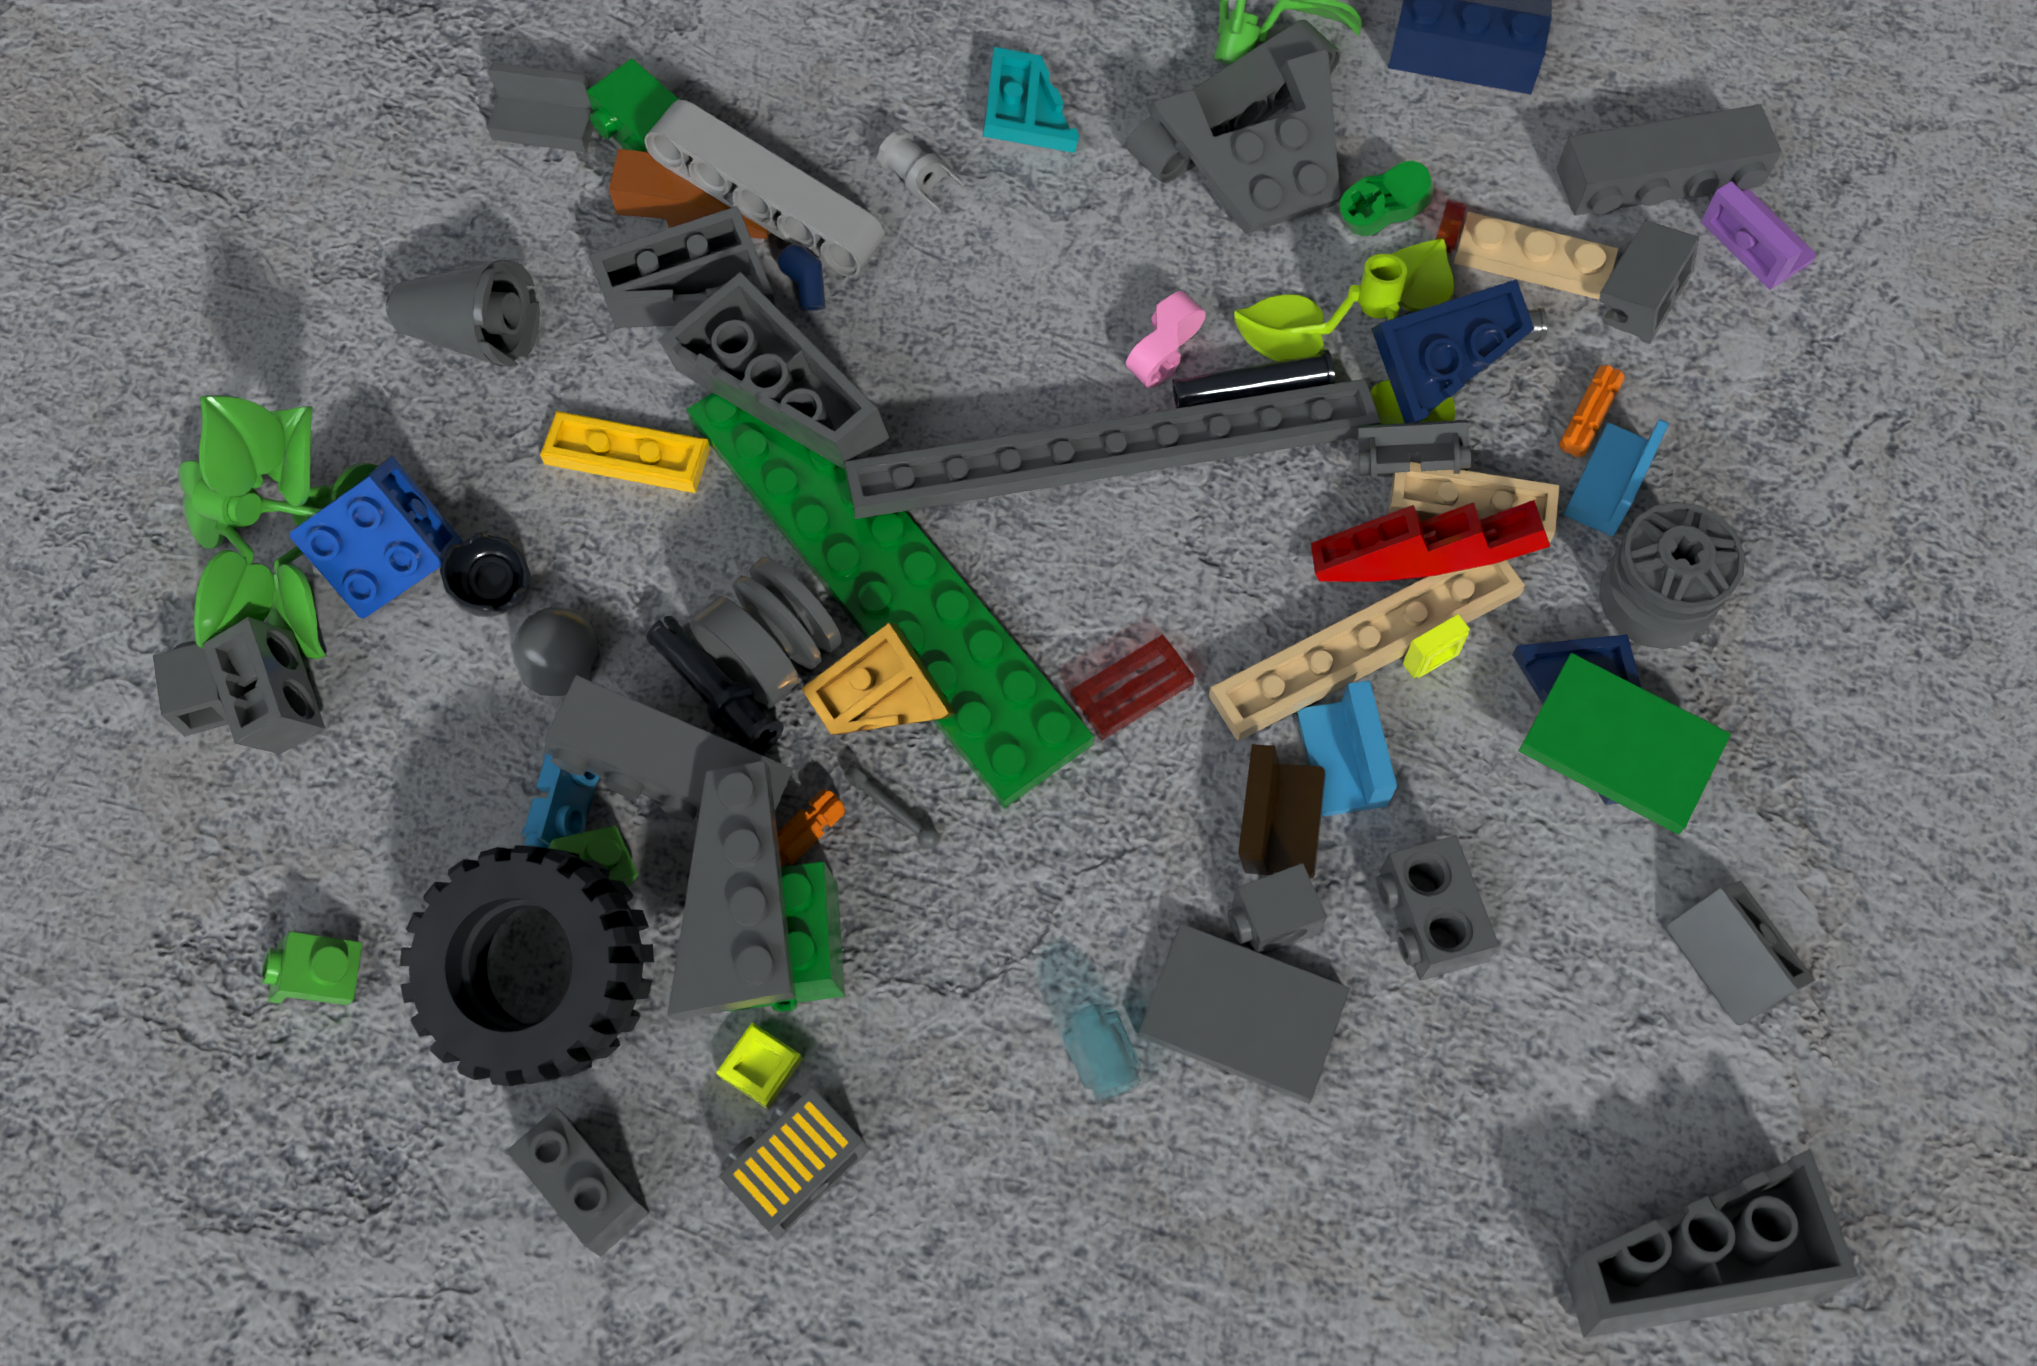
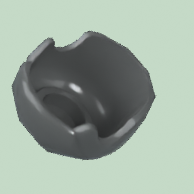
[513,607,600,696]

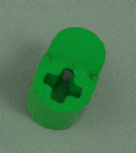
[1340,161,1434,236]

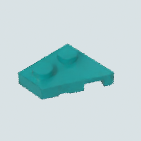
[982,47,1079,153]

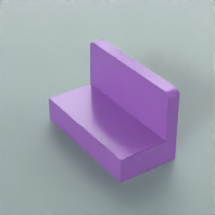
[1701,181,1816,290]

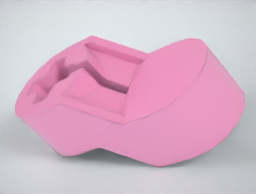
[1126,291,1206,389]

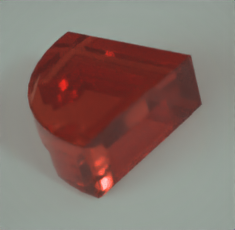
[1436,198,1466,252]

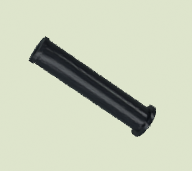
[1172,348,1335,409]

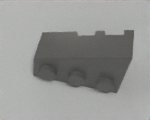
[589,206,775,328]

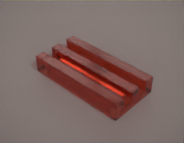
[1070,634,1195,741]

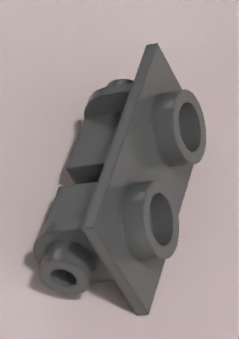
[1358,420,1471,478]

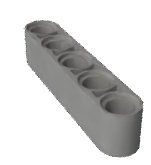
[645,100,884,277]

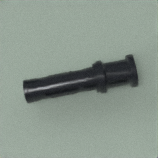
[646,616,784,755]

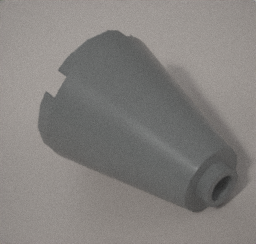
[386,260,540,367]

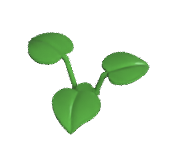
[1214,0,1362,65]
[192,395,377,648]
[178,406,334,659]

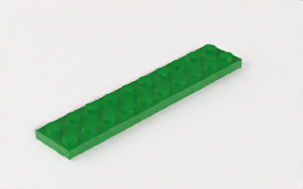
[686,393,1094,809]

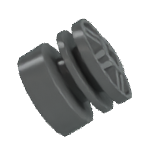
[1599,502,1745,649]
[689,557,842,709]

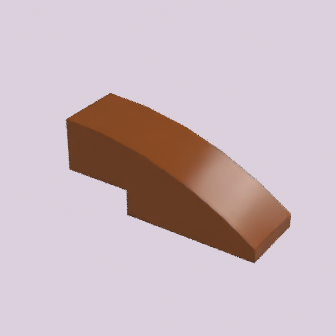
[609,149,769,239]

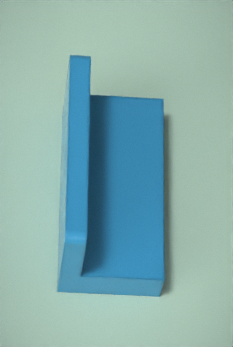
[1563,419,1669,537]
[1297,680,1397,816]

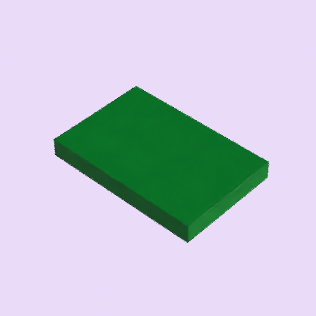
[1518,653,1731,835]

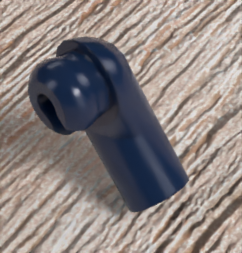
[777,244,826,311]

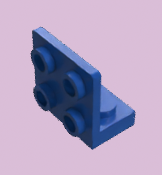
[289,455,463,619]

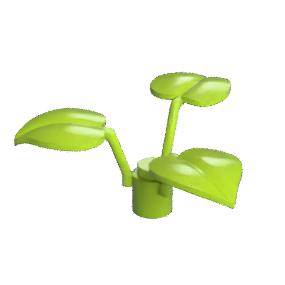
[1234,238,1455,425]

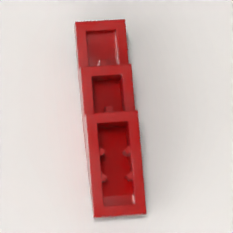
[1310,500,1551,582]

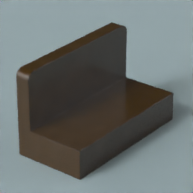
[1238,744,1326,879]

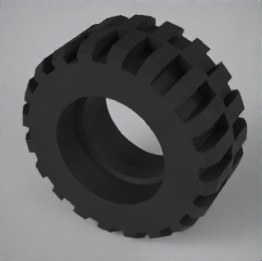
[399,845,654,1086]

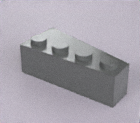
[658,272,889,470]
[1564,1149,1859,1338]

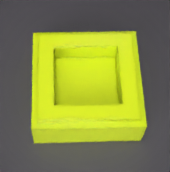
[1403,614,1470,679]
[716,1022,803,1110]

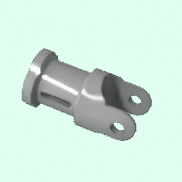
[876,128,964,214]

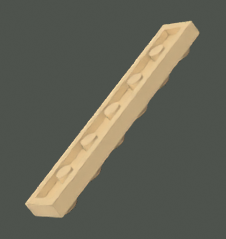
[1209,560,1525,742]

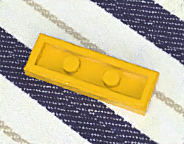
[540,411,710,493]

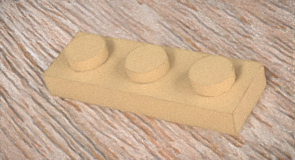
[1454,212,1618,299]
[1388,462,1560,543]

